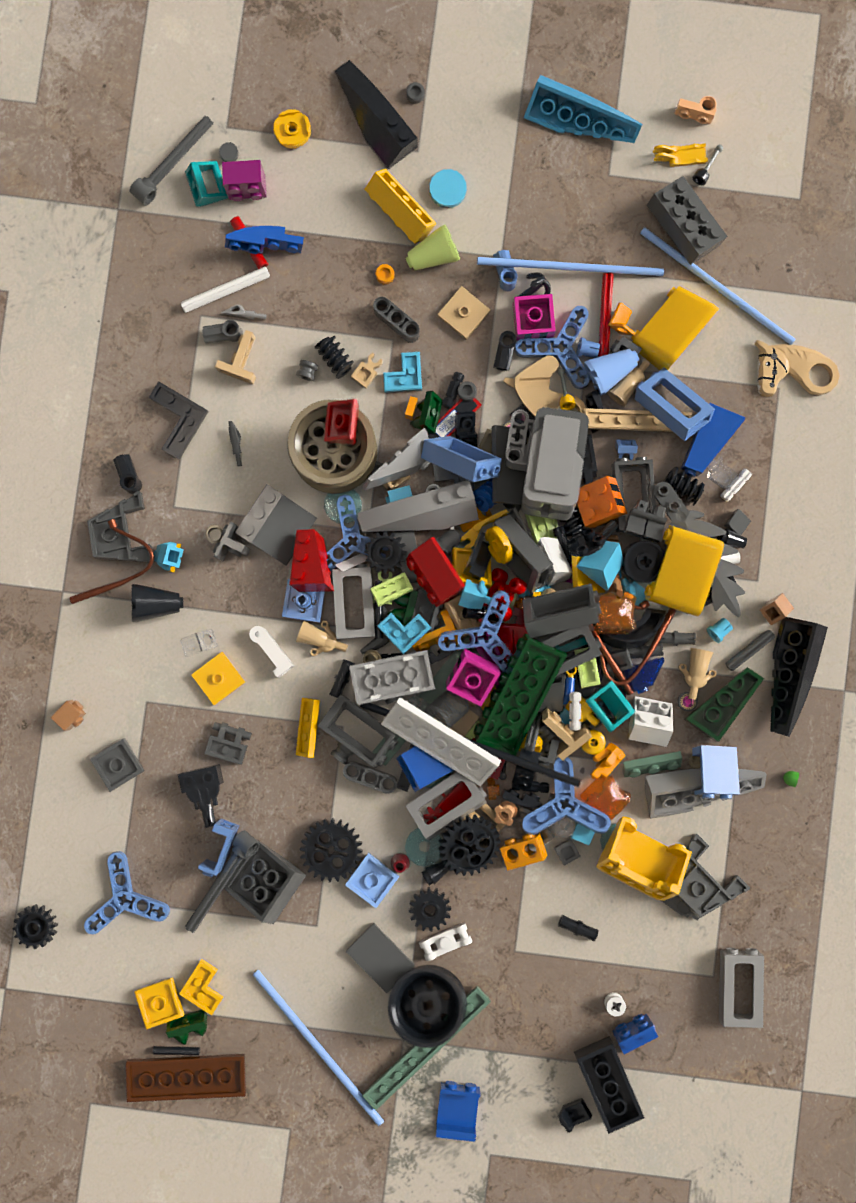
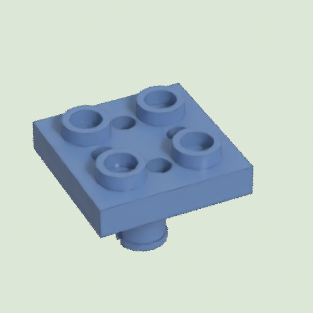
[282,579,325,623]

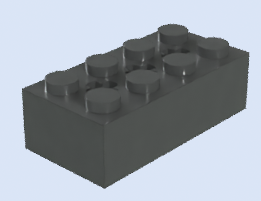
[647,176,728,265]

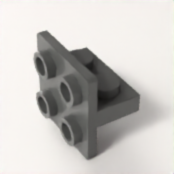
[213,522,250,561]

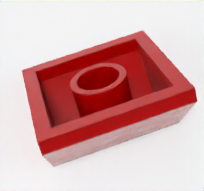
[324,399,359,445]

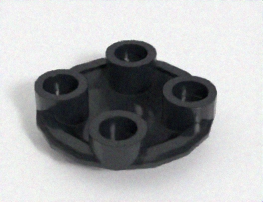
[567,528,605,557]

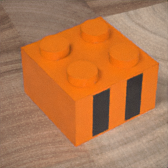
[577,476,627,528]

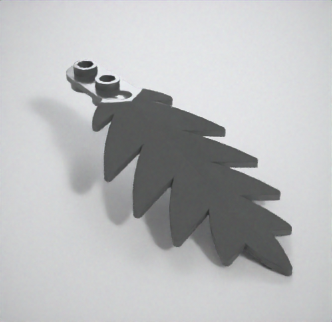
[653,482,745,617]

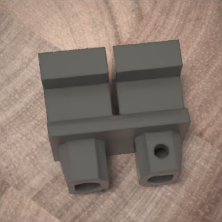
[623,500,667,543]

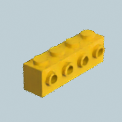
[364,169,437,244]

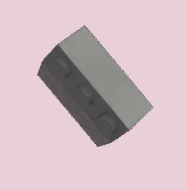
[235,484,317,566]
[224,839,306,924]

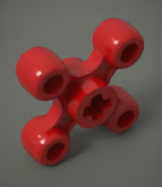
[483,568,527,621]

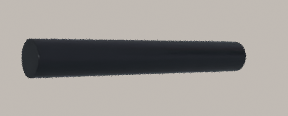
[375,581,383,639]

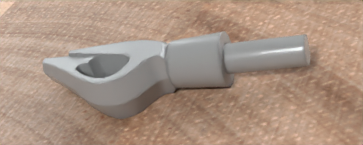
[221,305,267,320]

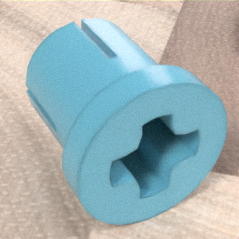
[706,618,733,643]

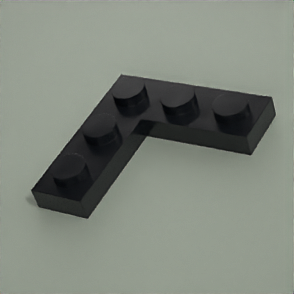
[149,381,209,460]

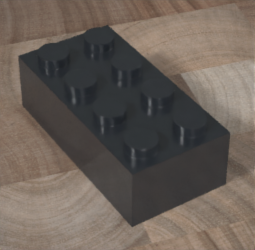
[574,1036,645,1134]

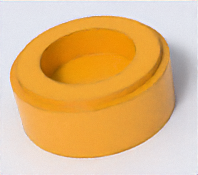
[375,264,394,285]

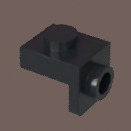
[558,1098,593,1133]

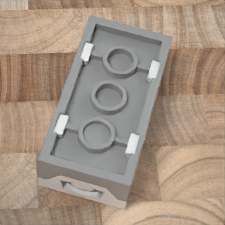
[349,650,435,705]

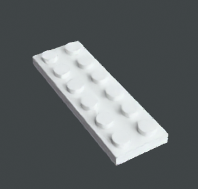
[381,698,501,786]

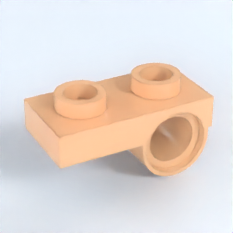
[674,96,717,124]

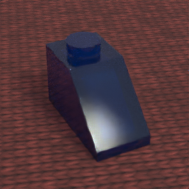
[624,657,665,694]

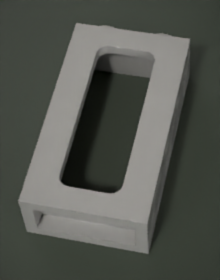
[332,564,375,639]
[405,772,487,841]
[719,947,764,1028]

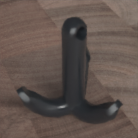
[517,272,551,297]

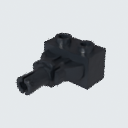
[178,764,224,828]

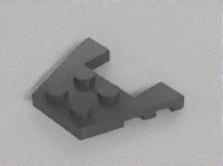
[87,491,154,563]
[676,834,750,918]

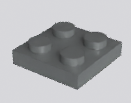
[90,738,145,792]

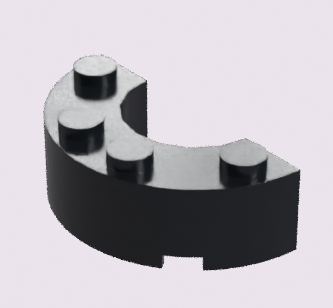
[593,602,666,649]

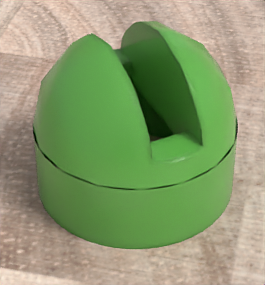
[783,771,799,787]

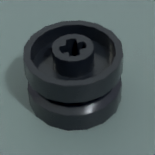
[621,541,665,583]

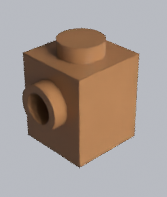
[760,593,794,625]
[51,700,86,731]

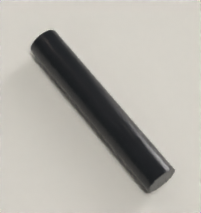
[153,1046,200,1055]

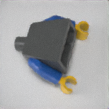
[538,667,577,712]

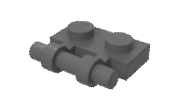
[204,722,252,765]

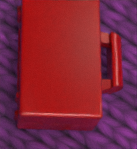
[438,782,472,813]

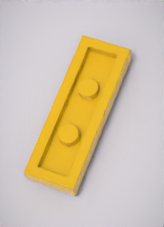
[296,698,320,758]

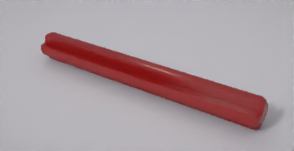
[598,273,613,357]

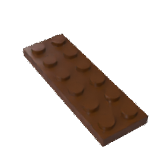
[126,1054,246,1102]

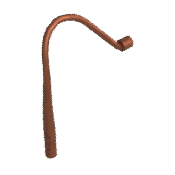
[70,519,154,604]
[592,598,650,695]
[592,608,677,686]

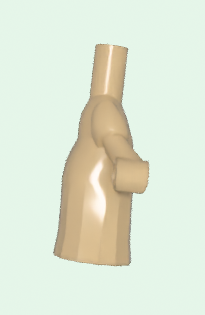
[608,359,650,407]
[296,620,348,656]
[678,648,717,700]

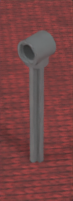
[129,116,213,205]
[185,830,260,933]

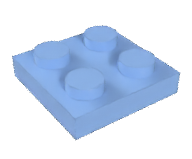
[345,852,399,908]

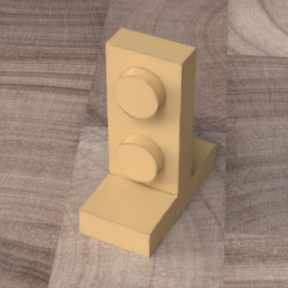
[215,330,256,385]
[542,708,592,761]

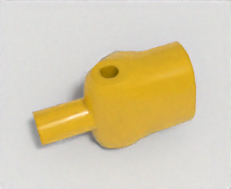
[565,696,600,727]

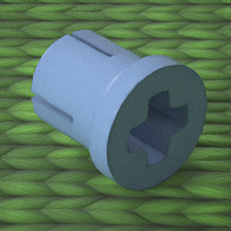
[576,337,600,358]

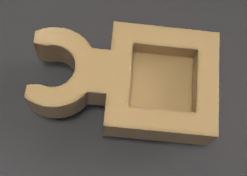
[351,353,383,389]

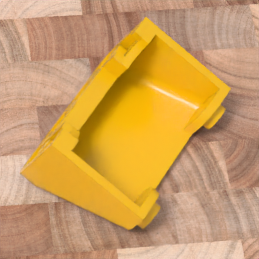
[631,286,719,371]
[644,525,724,616]
[596,816,692,901]

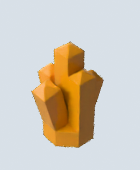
[590,743,625,779]

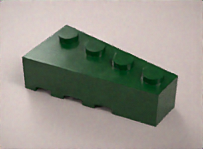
[684,667,764,742]

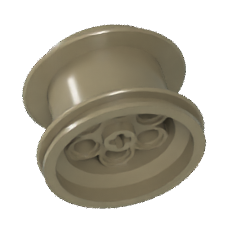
[287,399,377,494]

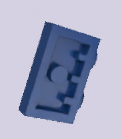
[612,1014,658,1054]

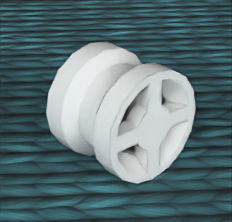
[604,993,626,1016]

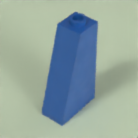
[680,403,746,477]

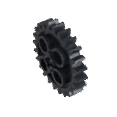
[438,814,501,876]
[300,818,363,883]

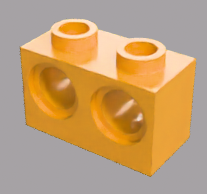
[500,833,548,871]

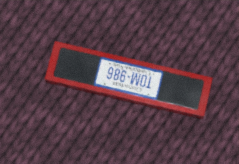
[427,398,482,439]

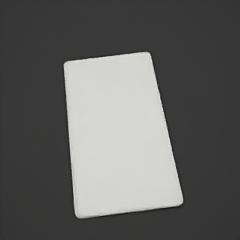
[335,553,368,571]

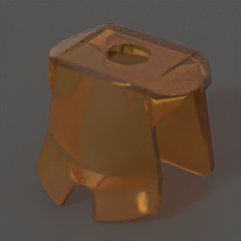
[594,591,636,634]
[580,775,631,821]

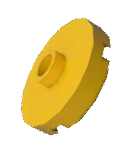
[273,110,311,148]
[485,526,513,564]

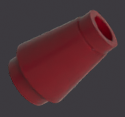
[391,853,410,873]

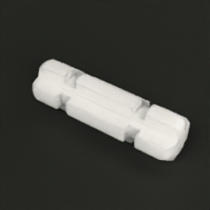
[720,469,752,501]
[569,692,581,730]

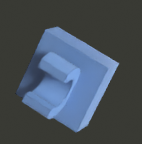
[615,439,638,460]

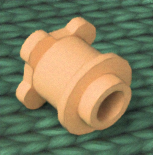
[494,801,518,826]

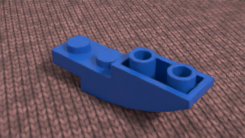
[225,225,304,254]

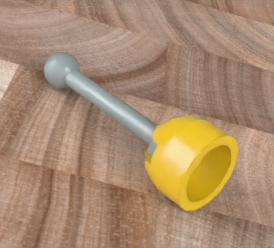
[558,368,576,410]

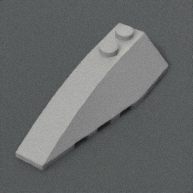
[357,480,479,532]
[645,768,766,819]

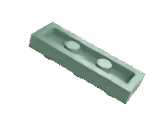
[623,751,682,778]

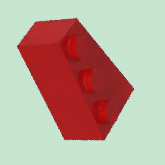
[289,529,334,592]

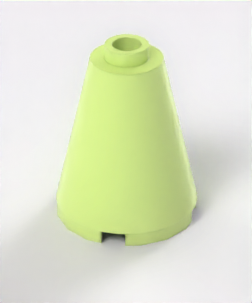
[406,225,460,270]

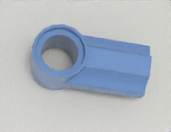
[493,250,517,291]

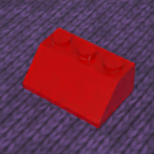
[406,536,465,608]

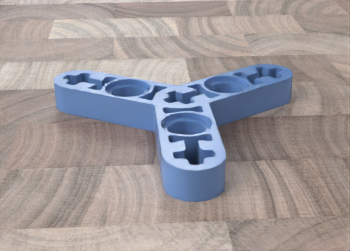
[515,306,590,389]
[327,495,389,572]
[438,591,513,672]
[84,851,170,935]

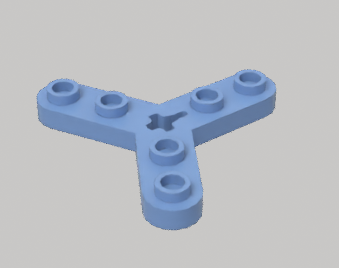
[522,757,611,835]

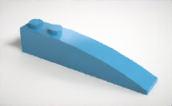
[524,75,643,143]

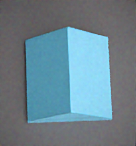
[577,540,624,591]

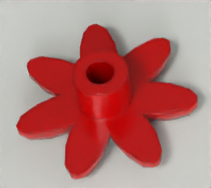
[423,805,446,825]

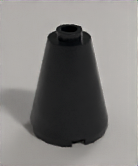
[132,584,183,622]

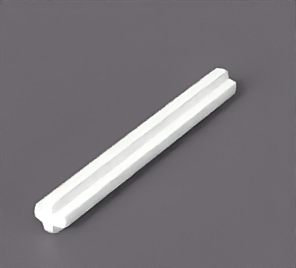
[181,267,270,312]

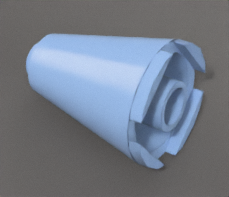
[584,349,639,396]

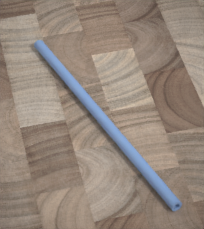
[640,227,795,345]
[477,257,664,276]
[253,970,384,1126]

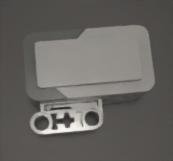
[505,407,589,520]

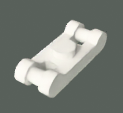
[419,923,472,961]

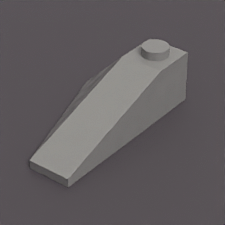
[362,428,431,490]

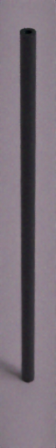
[360,703,581,788]

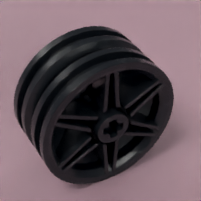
[388,965,467,1048]

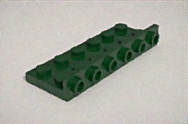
[473,633,567,756]

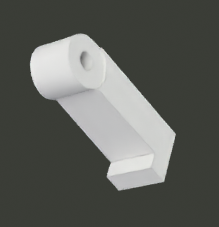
[249,626,294,678]

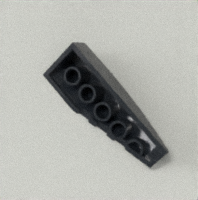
[335,60,418,170]
[770,617,828,737]

